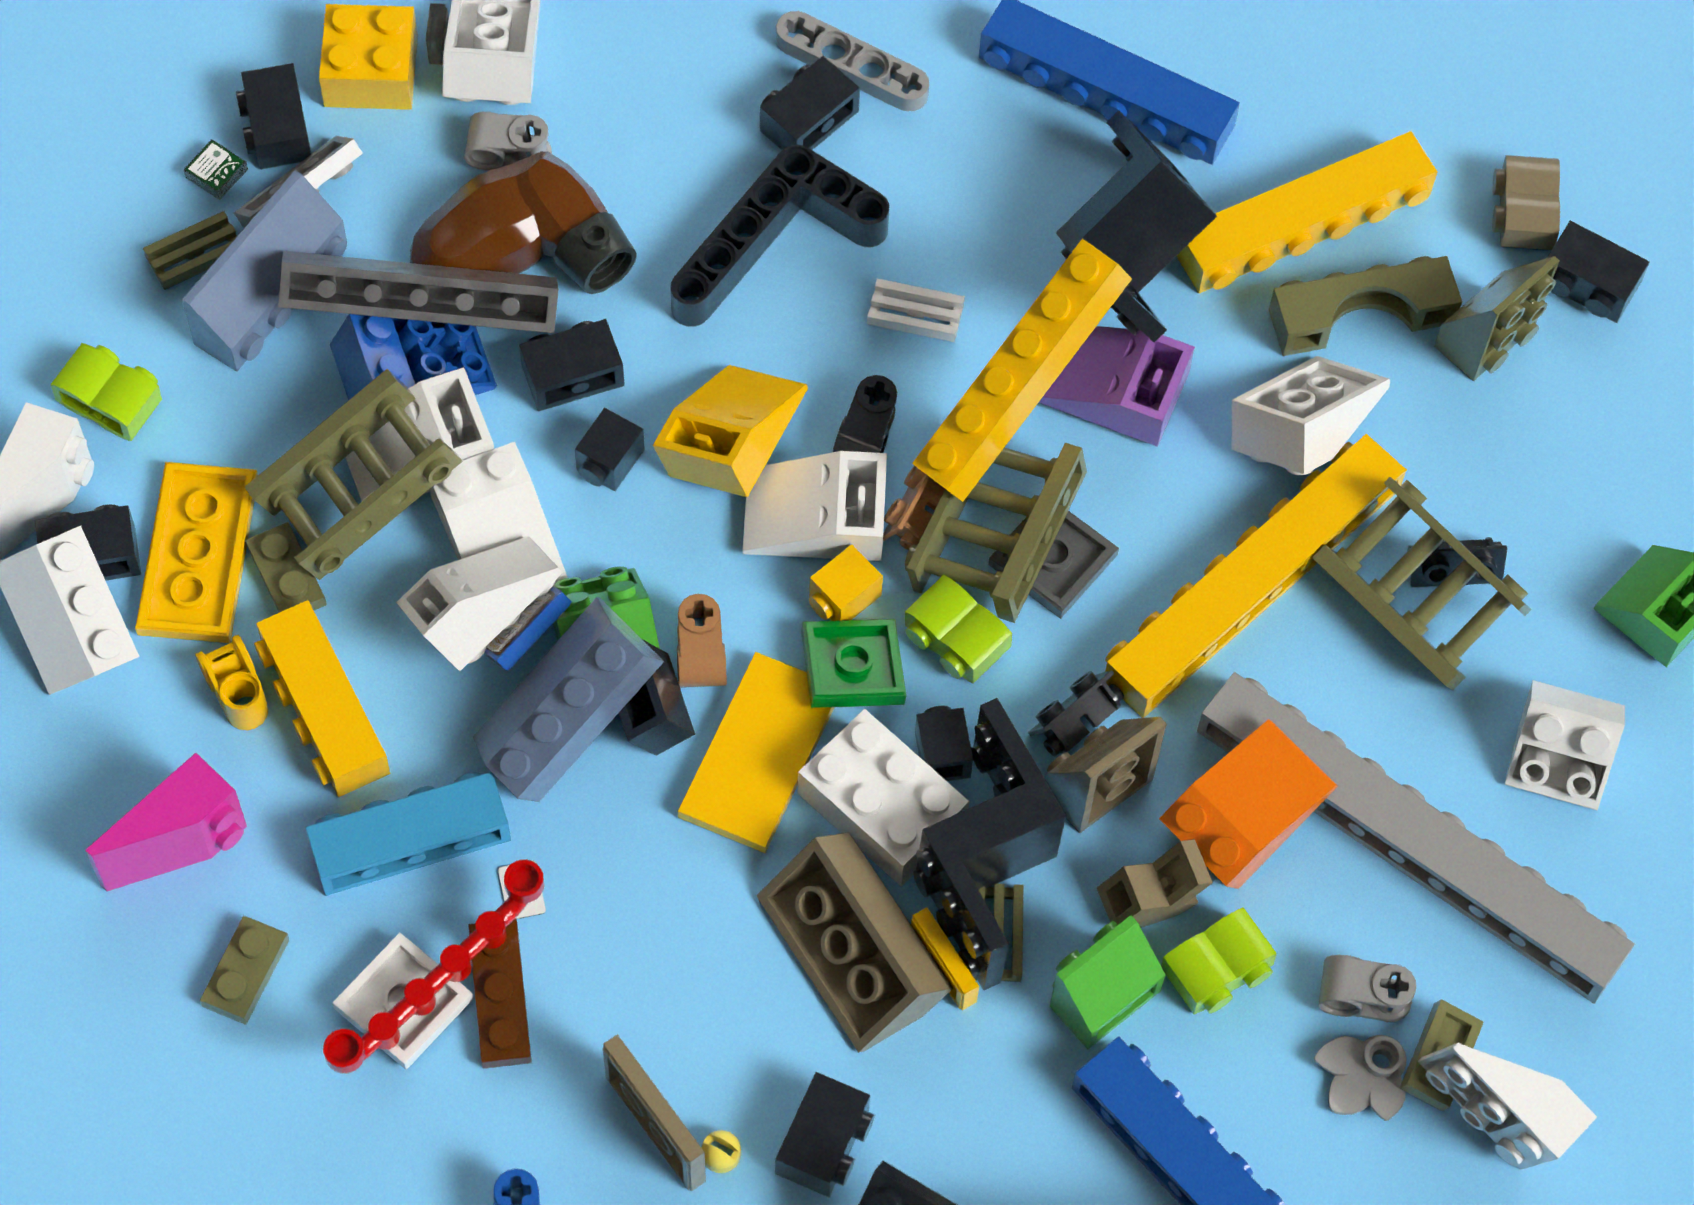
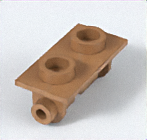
[883,466,945,550]

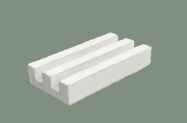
[867,278,965,342]

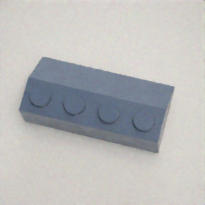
[182,170,347,372]
[473,597,664,802]

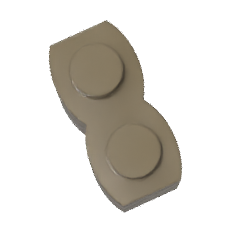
[1492,155,1560,250]

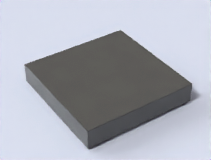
[988,511,1119,619]

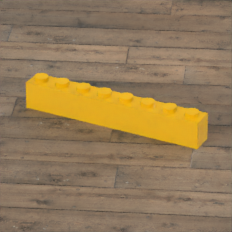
[1105,434,1407,718]

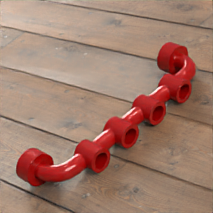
[323,859,544,1073]

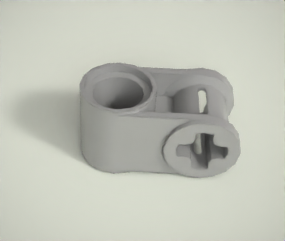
[464,112,552,171]
[1319,955,1416,1022]

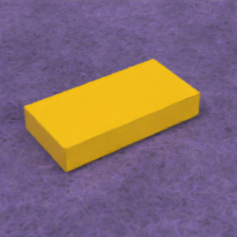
[911,907,979,1011]

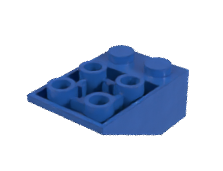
[329,314,497,401]

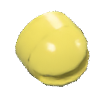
[701,1130,741,1173]

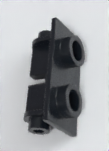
[1407,537,1507,587]
[1028,670,1124,757]

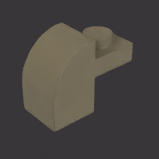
[1097,839,1213,928]

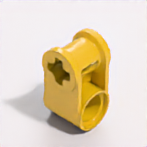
[195,635,269,730]

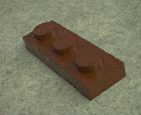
[468,919,532,1069]

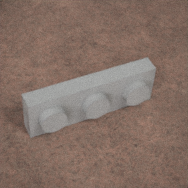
[234,136,363,228]

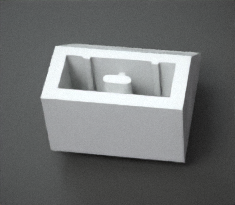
[1505,680,1625,810]

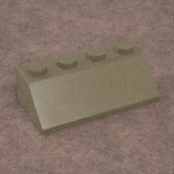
[756,833,953,1053]

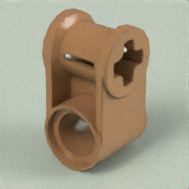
[677,594,727,688]

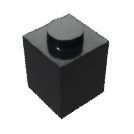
[575,407,645,491]
[915,706,973,781]

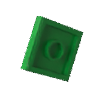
[801,619,907,708]

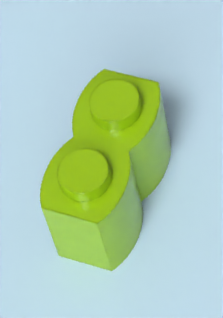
[50,343,162,441]
[905,574,1012,683]
[1161,907,1277,1015]

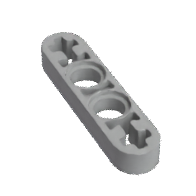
[776,11,929,111]

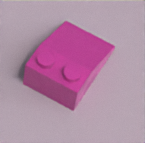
[85,753,247,891]

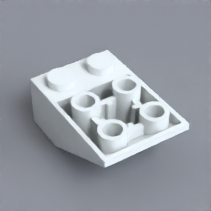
[345,367,494,501]
[743,451,887,561]
[396,536,563,671]
[1418,1043,1597,1170]

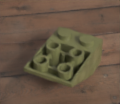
[1434,256,1560,381]

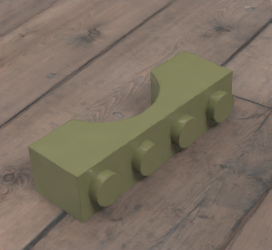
[1269,256,1462,356]

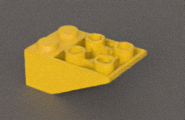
[653,365,808,497]

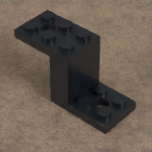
[1056,110,1217,342]
[913,698,1066,991]

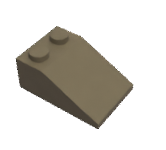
[1046,717,1166,833]

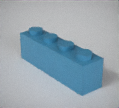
[305,772,511,896]

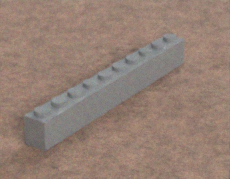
[1197,672,1635,1004]

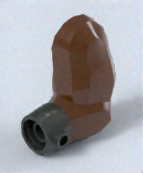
[410,152,637,294]

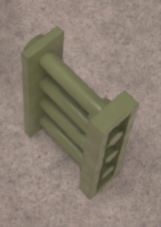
[245,368,463,580]
[905,443,1087,623]
[1313,477,1532,690]

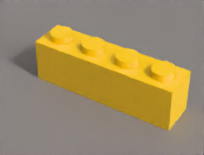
[254,600,390,798]

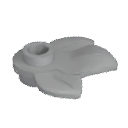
[1314,1035,1407,1121]

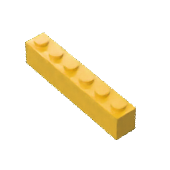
[1176,131,1438,293]
[912,238,1132,502]

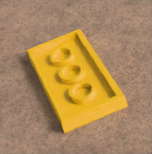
[135,462,258,643]
[678,652,835,853]

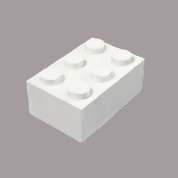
[798,709,970,887]

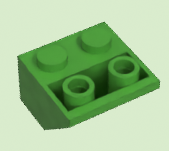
[1594,545,1694,667]
[553,566,660,649]
[1049,915,1165,1049]

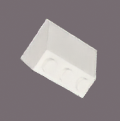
[0,526,140,695]

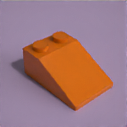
[1159,719,1338,889]

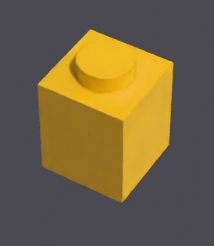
[809,544,883,621]

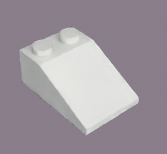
[443,0,541,105]
[1232,356,1390,475]
[0,402,94,559]
[430,442,568,583]

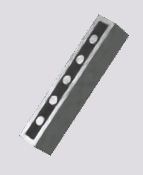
[278,251,559,333]

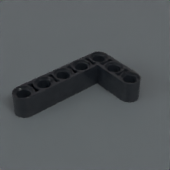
[670,145,889,327]

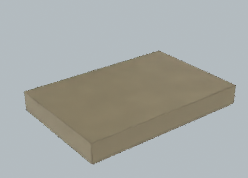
[602,1034,706,1191]

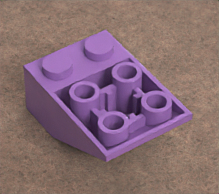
[1039,326,1195,447]

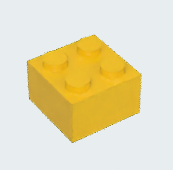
[319,4,418,110]

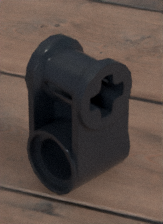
[833,375,897,453]

